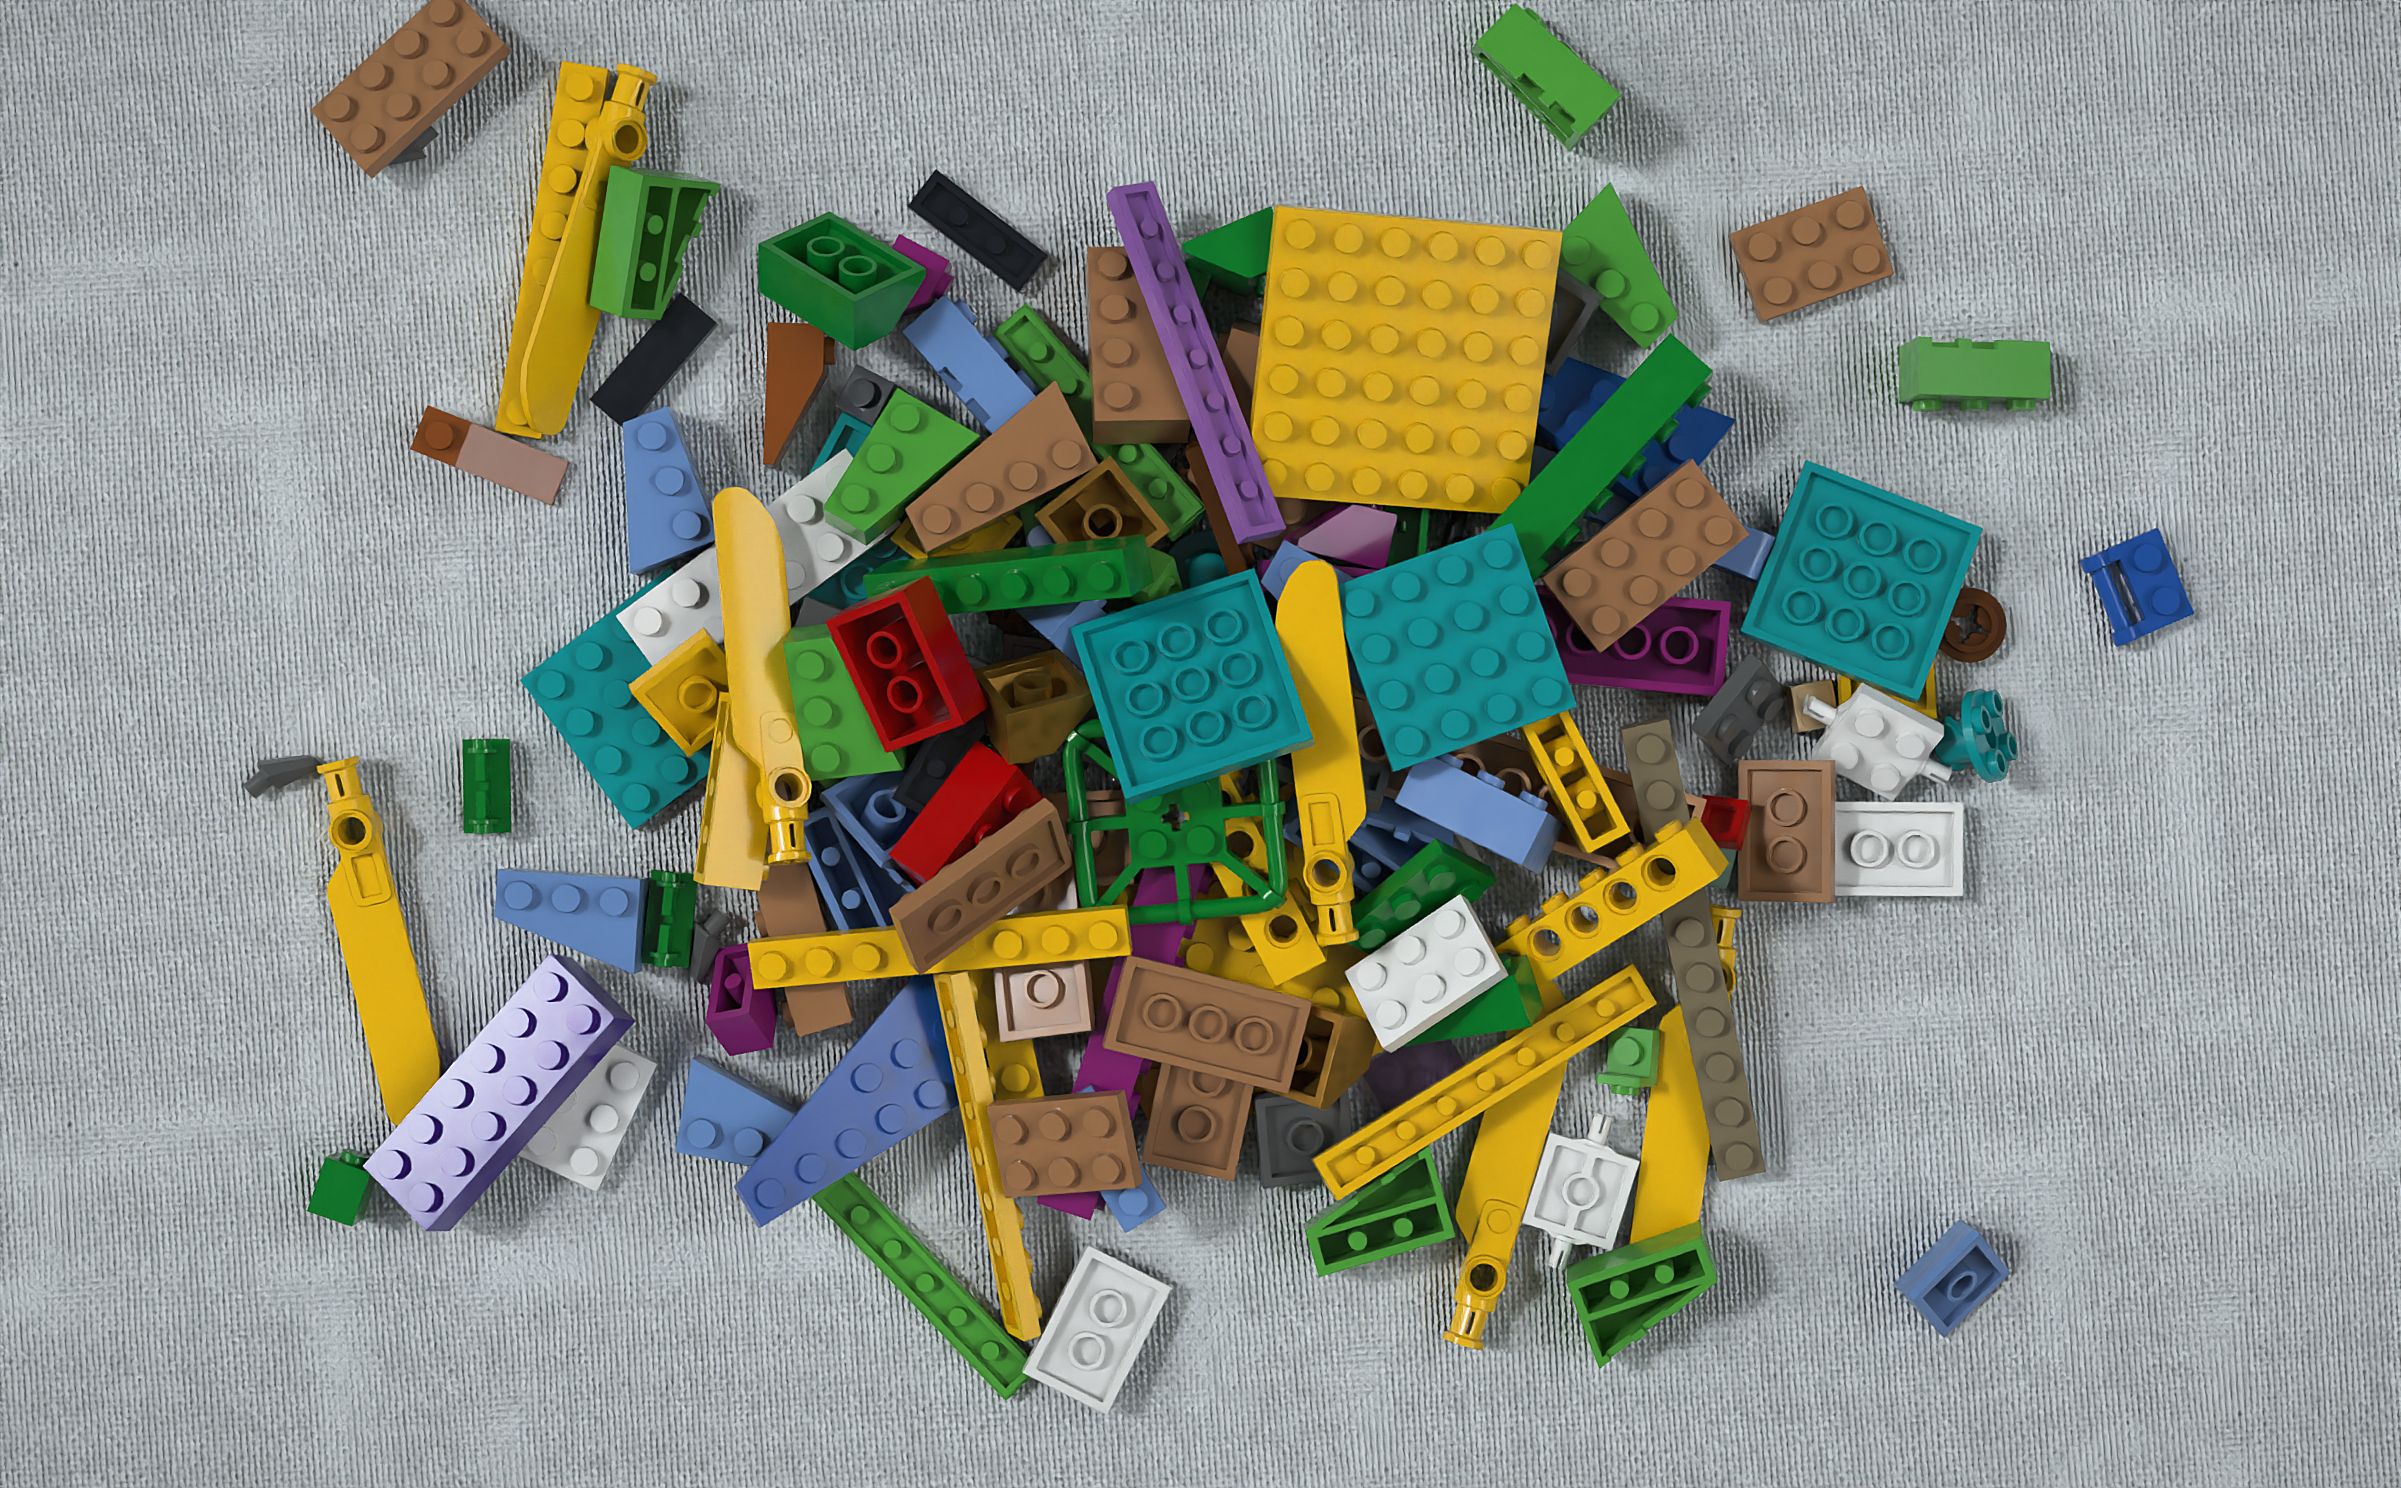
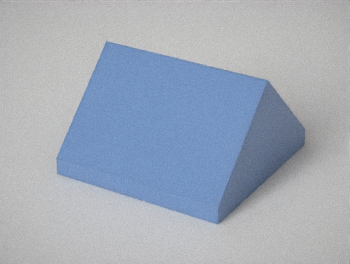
[819,765,919,871]
[1893,1220,2011,1338]

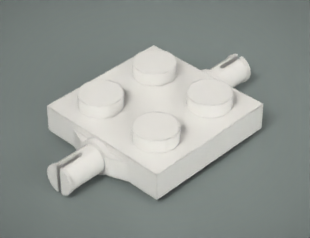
[1803,683,1952,802]
[1522,1112,1640,1271]

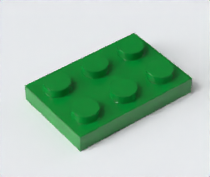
[1347,838,1497,954]

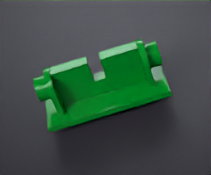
[462,739,512,834]
[642,869,698,968]

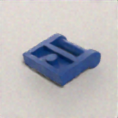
[2079,528,2195,647]

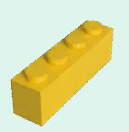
[693,691,782,891]

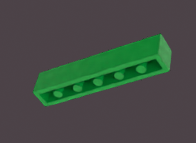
[1484,333,1713,583]
[863,534,1154,615]

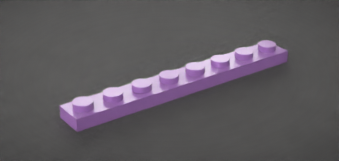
[1106,181,1286,544]

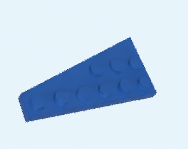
[1535,357,1736,504]
[734,973,989,1228]

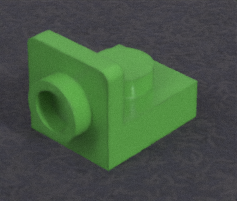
[1596,1025,1661,1095]

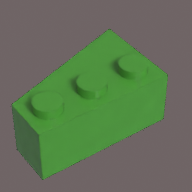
[589,165,721,320]
[783,624,908,781]

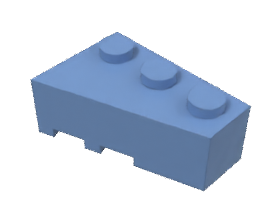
[1395,753,1565,875]

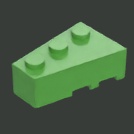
[1471,3,1621,152]
[1558,182,1679,350]
[1899,336,2050,412]
[822,388,981,546]
[1303,1145,1456,1277]
[1566,1221,1718,1369]

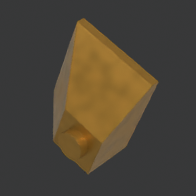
[1035,456,1170,549]
[973,649,1094,765]
[1254,1003,1377,1110]

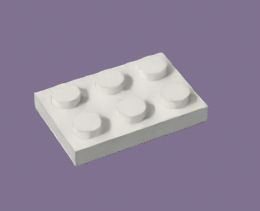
[1835,801,1963,896]
[1345,894,1508,1053]
[518,1043,660,1192]
[1022,1243,1171,1415]

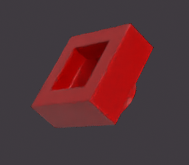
[1700,795,1752,851]

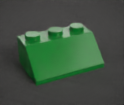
[1181,206,1274,300]
[758,212,926,351]

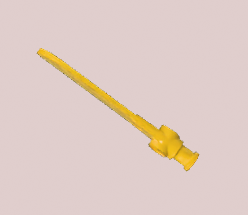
[520,63,658,436]
[712,487,812,866]
[1275,559,1367,945]
[316,756,442,1126]
[1628,904,1742,1245]
[1442,981,1569,1351]

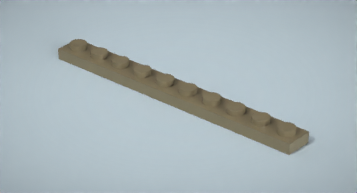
[1619,716,1766,1182]

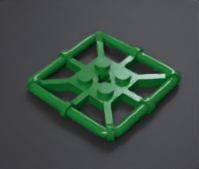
[1062,719,1288,926]

